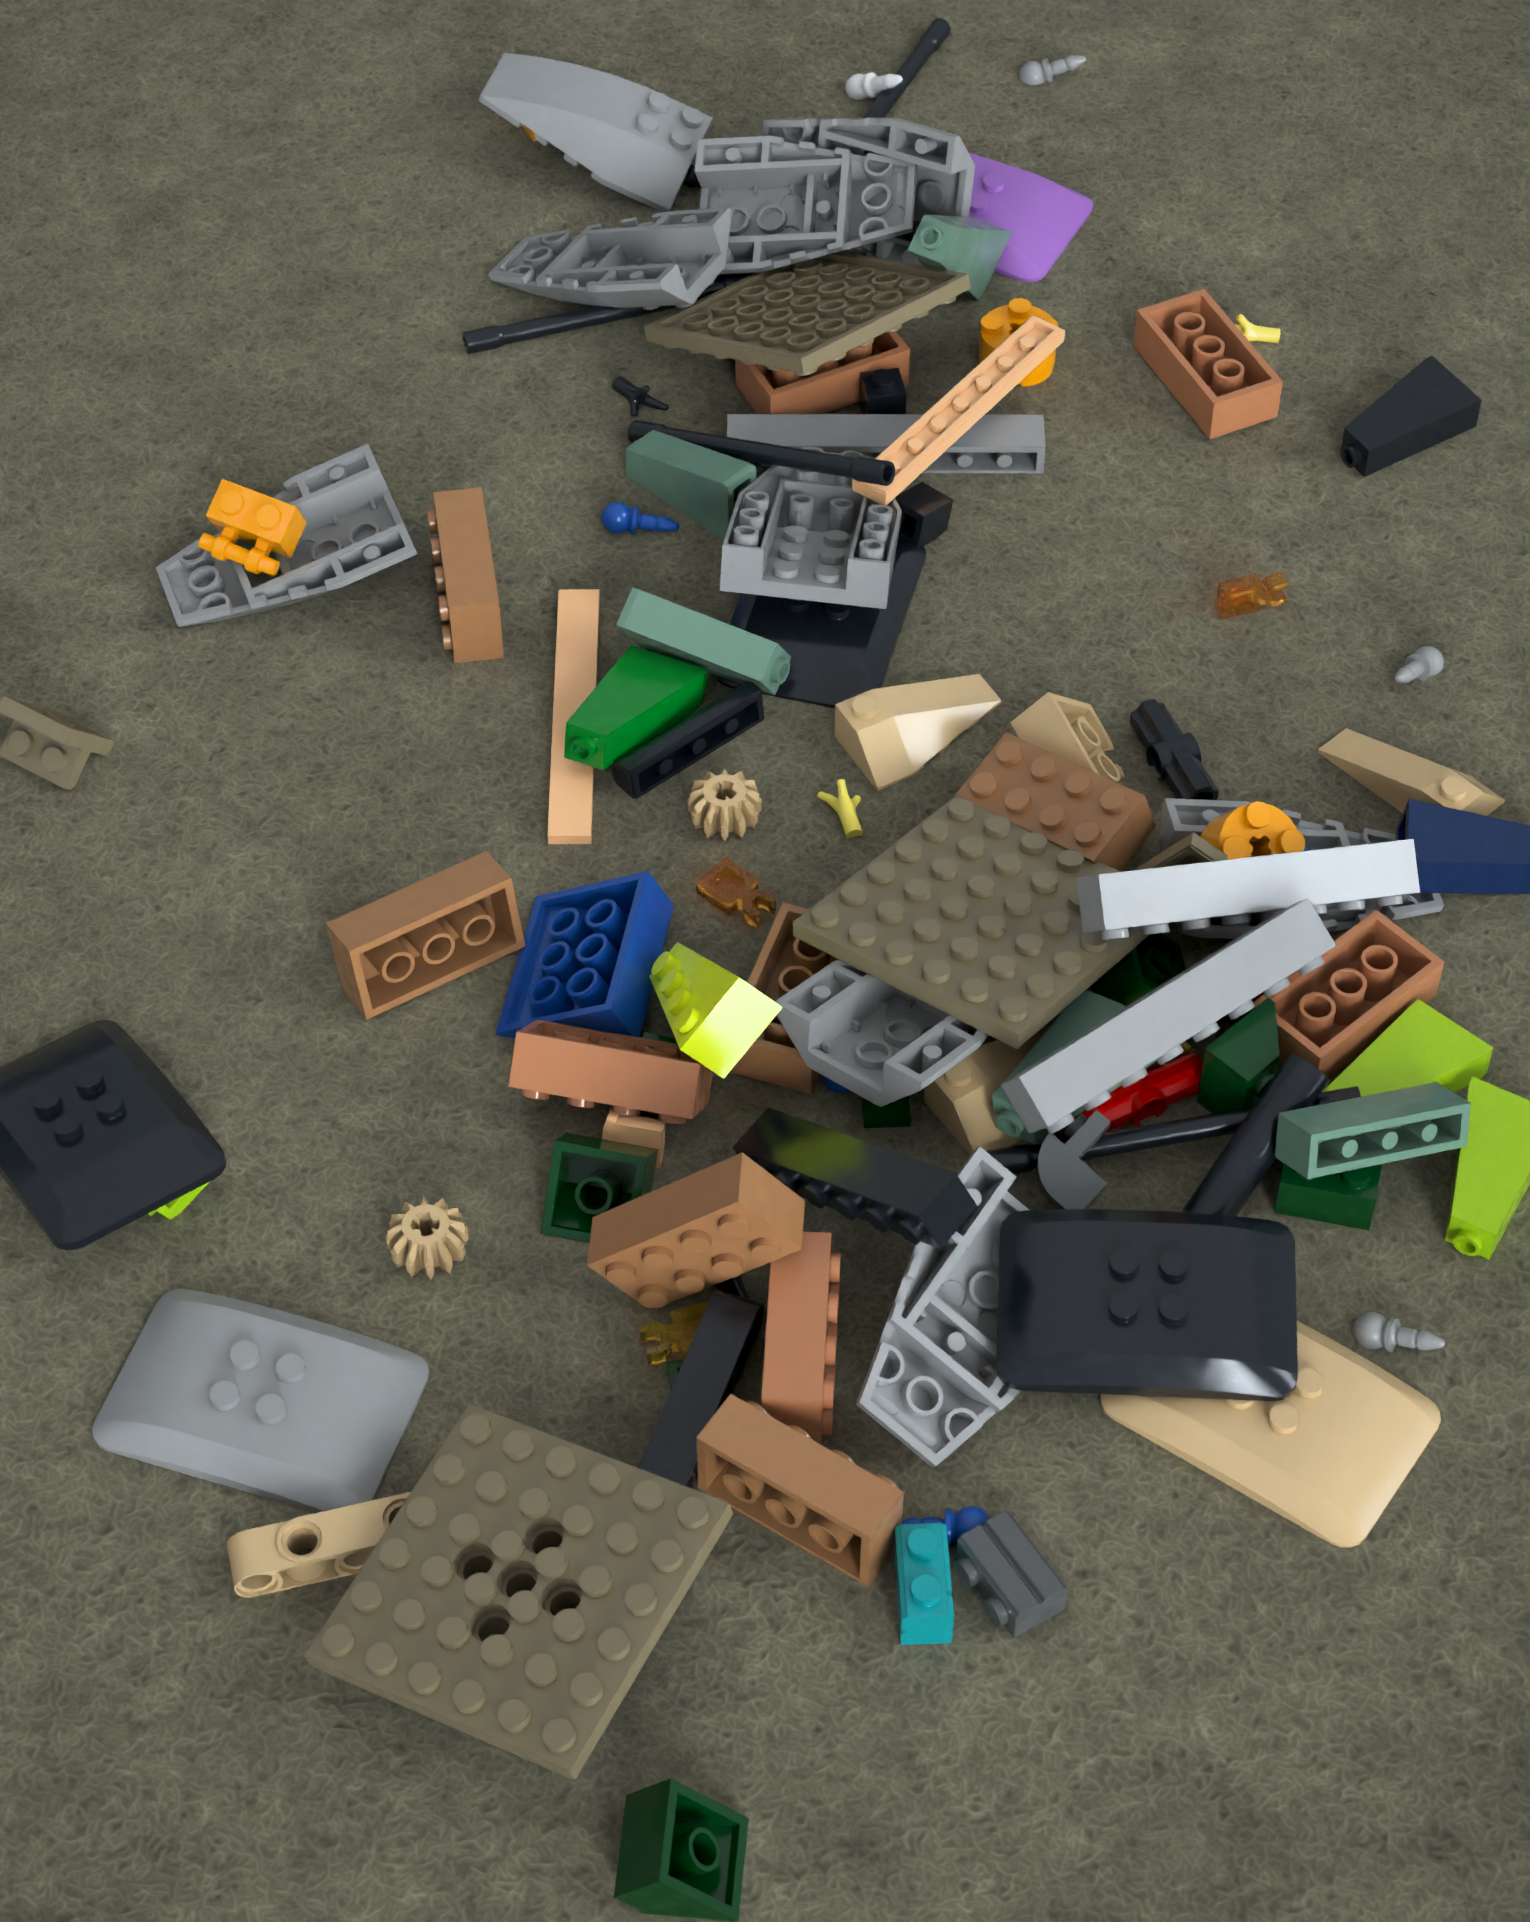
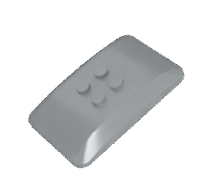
[92,1289,430,1513]

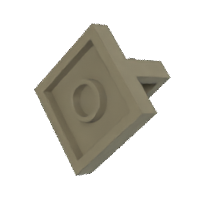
[0,695,115,790]

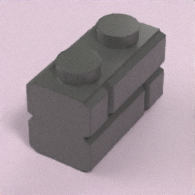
[954,1510,1068,1638]

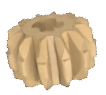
[688,768,762,842]
[386,1196,469,1280]

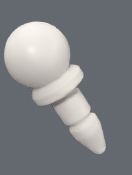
[845,72,902,100]

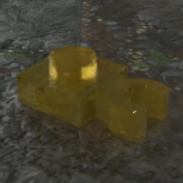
[639,1301,709,1364]

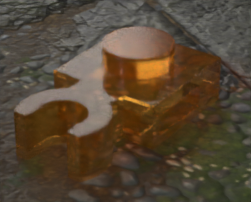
[1215,572,1289,620]
[696,857,776,927]

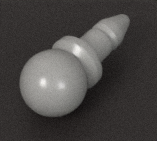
[1019,55,1086,85]
[1394,646,1444,684]
[1352,1312,1445,1352]

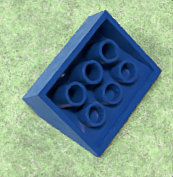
[496,871,674,1038]

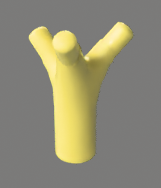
[1235,314,1281,343]
[817,779,863,839]

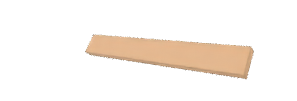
[852,315,1065,506]
[547,589,600,844]

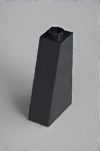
[1340,356,1482,477]

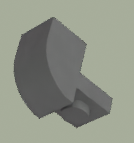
[1036,1110,1111,1209]

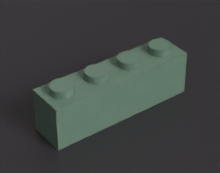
[1275,1082,1471,1179]

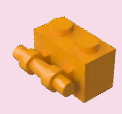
[198,479,307,576]

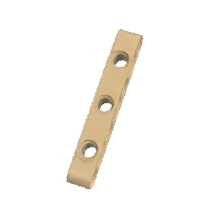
[226,1492,411,1598]

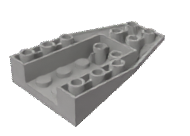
[720,446,902,609]

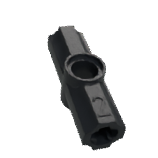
[1130,699,1219,800]

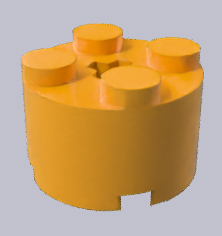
[978,298,1058,387]
[1200,801,1305,860]

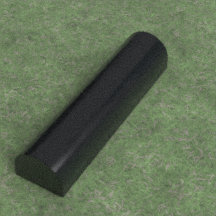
[611,682,765,799]
[1182,1053,1329,1216]

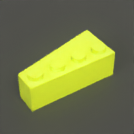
[649,942,783,1079]

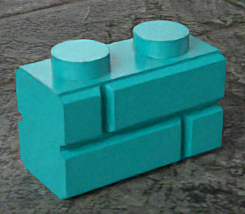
[893,1523,954,1645]

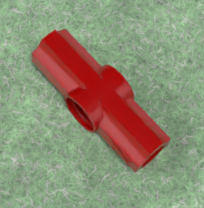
[1074,1051,1203,1132]

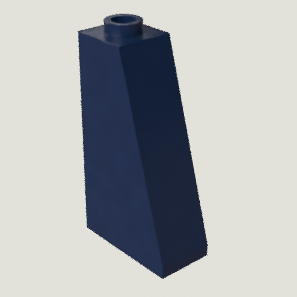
[1396,799,1530,894]

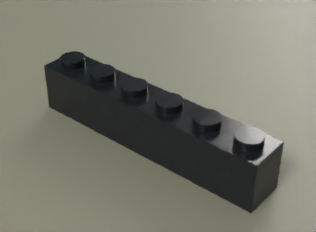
[732,1108,977,1249]

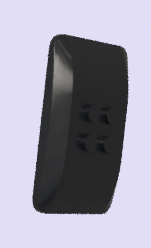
[715,538,926,708]
[0,1020,227,1250]
[996,1209,1298,1401]

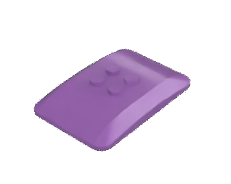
[968,152,1093,282]

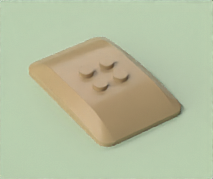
[1100,1321,1441,1548]

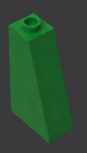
[564,645,708,770]

